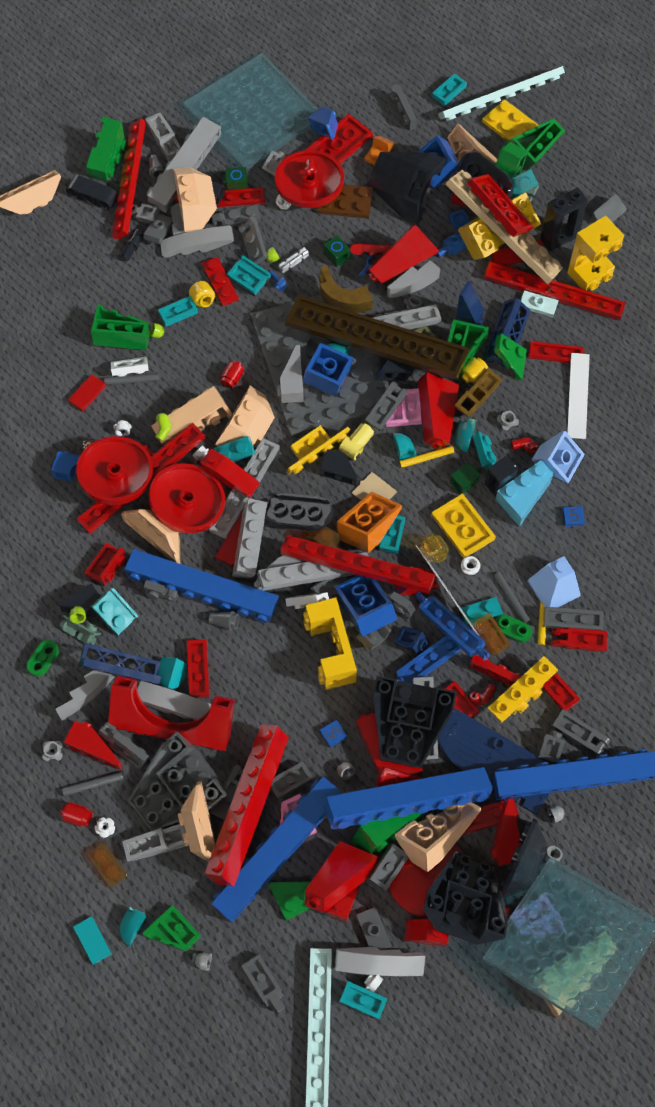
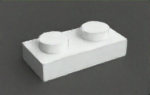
[111,357,149,376]
[285,592,329,609]

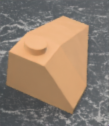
[447,123,497,164]
[395,802,481,872]

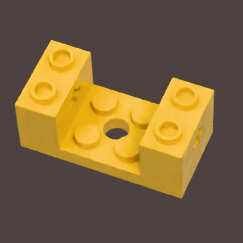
[458,193,541,260]
[568,215,624,291]
[303,598,357,690]

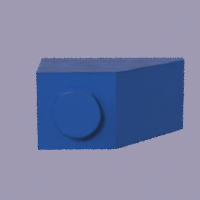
[308,106,338,139]

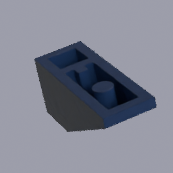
[456,281,485,326]

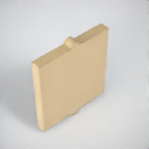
[352,472,397,500]

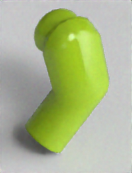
[155,413,172,441]

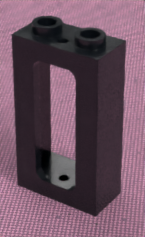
[540,187,588,251]

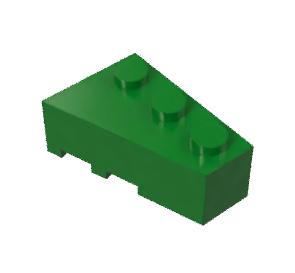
[86,116,127,182]
[503,118,565,171]
[496,142,528,178]
[91,304,150,350]
[440,319,489,380]
[350,813,421,855]

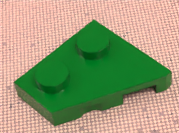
[494,333,527,381]
[268,882,311,921]
[142,905,201,952]

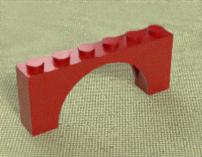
[108,676,235,751]

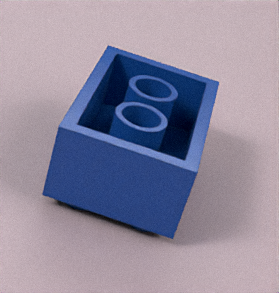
[335,575,397,637]

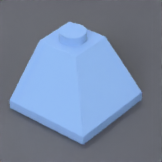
[532,431,585,483]
[527,556,581,608]

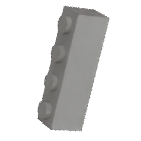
[232,498,267,580]

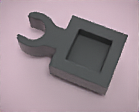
[131,204,160,224]
[144,580,178,602]

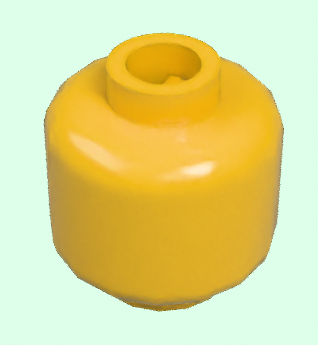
[189,281,215,308]
[461,357,488,384]

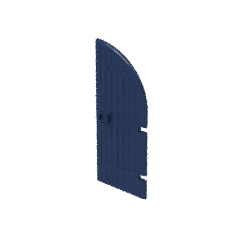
[438,708,552,815]

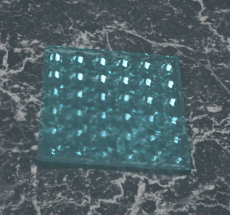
[183,53,318,170]
[483,857,655,1032]

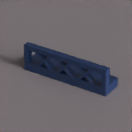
[483,298,530,369]
[78,643,161,685]

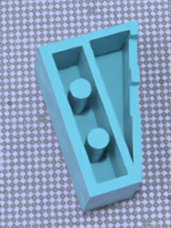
[495,460,553,527]

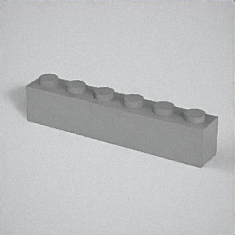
[147,117,221,213]

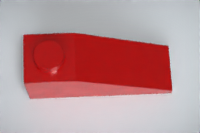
[200,449,260,498]
[64,721,122,771]
[490,797,521,865]

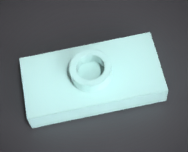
[521,291,559,317]

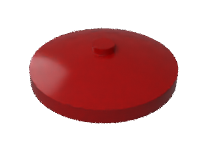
[275,150,344,208]
[76,436,153,505]
[149,463,225,533]
[388,844,463,918]

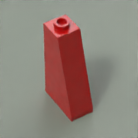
[367,225,439,283]
[418,372,459,449]
[356,713,423,777]
[304,841,377,913]

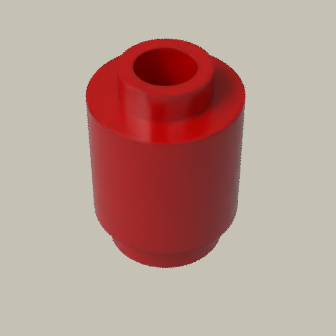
[220,361,245,389]
[60,802,93,827]

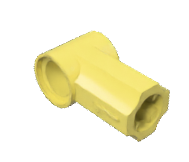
[339,423,374,460]

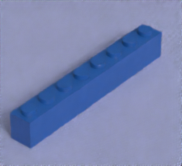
[125,549,279,623]
[492,749,655,800]
[325,767,492,829]
[212,776,343,923]

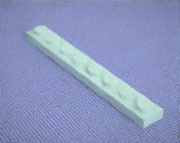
[438,66,565,121]
[306,948,332,1107]

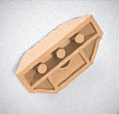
[173,167,217,232]
[0,170,61,214]
[215,386,275,448]
[121,509,180,564]
[178,781,216,862]

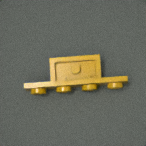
[286,425,350,475]
[488,656,558,723]

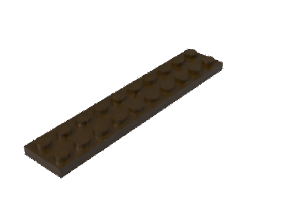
[285,295,469,380]

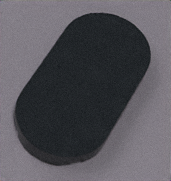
[457,152,514,199]
[264,493,334,531]

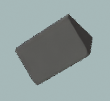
[591,194,627,223]

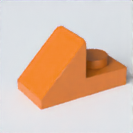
[364,136,395,165]

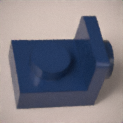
[394,626,428,656]

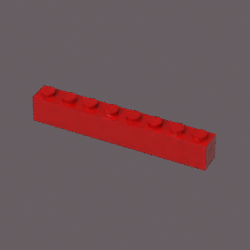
[204,724,289,887]

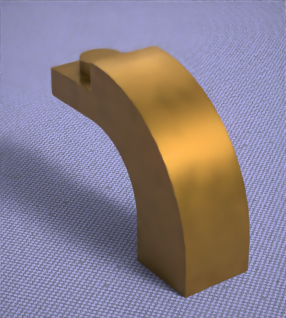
[318,265,373,313]
[455,368,503,418]

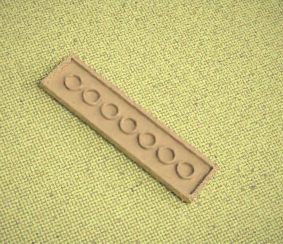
[446,170,563,284]

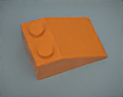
[337,492,402,553]

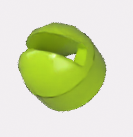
[266,247,280,262]
[149,323,164,338]
[70,606,86,624]

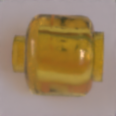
[420,534,449,563]

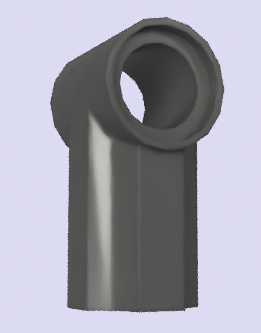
[171,203,186,236]

